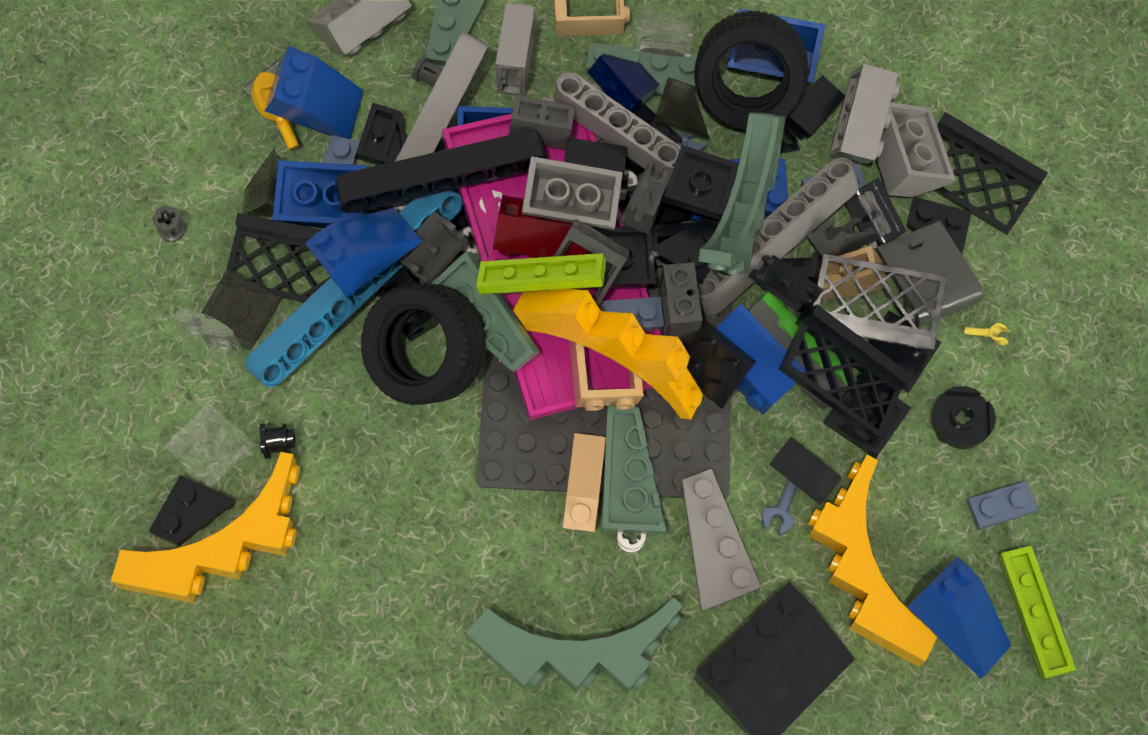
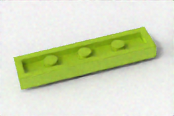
[476,253,606,294]
[998,546,1076,680]

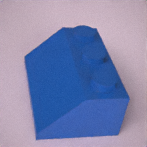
[727,8,826,83]
[716,304,806,415]

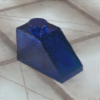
[587,53,660,112]

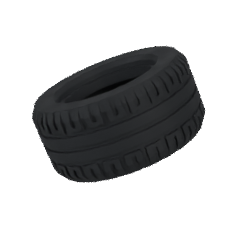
[694,10,808,131]
[361,284,486,405]

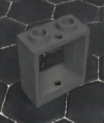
[553,219,630,306]
[658,262,703,349]

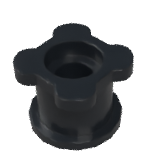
[259,423,296,459]

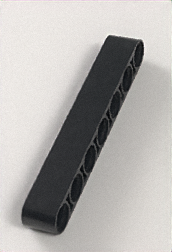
[335,130,547,213]

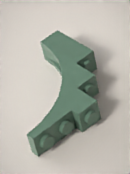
[698,112,786,275]
[465,597,683,694]

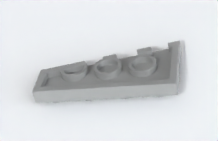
[681,469,761,612]

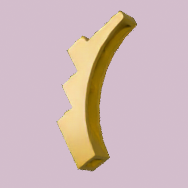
[513,289,703,420]
[111,452,300,603]
[807,455,937,667]

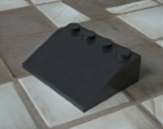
[693,582,855,735]

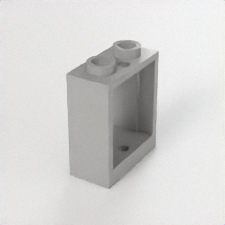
[496,3,535,97]

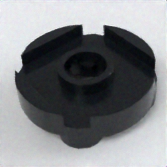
[931,386,996,449]

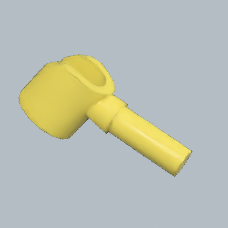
[964,323,1010,346]

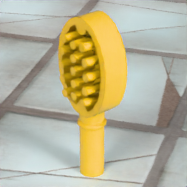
[251,72,300,151]

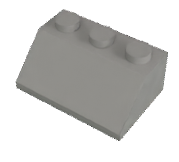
[306,0,412,55]
[828,64,900,164]
[876,102,956,197]
[522,156,623,230]

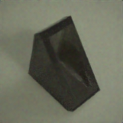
[655,77,710,139]
[242,149,282,218]

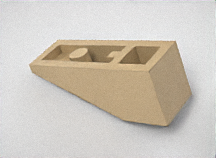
[821,245,888,299]
[563,433,606,532]

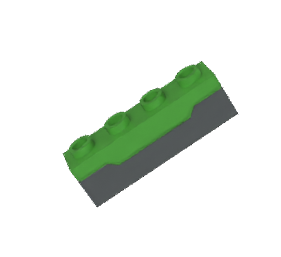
[748,291,857,410]

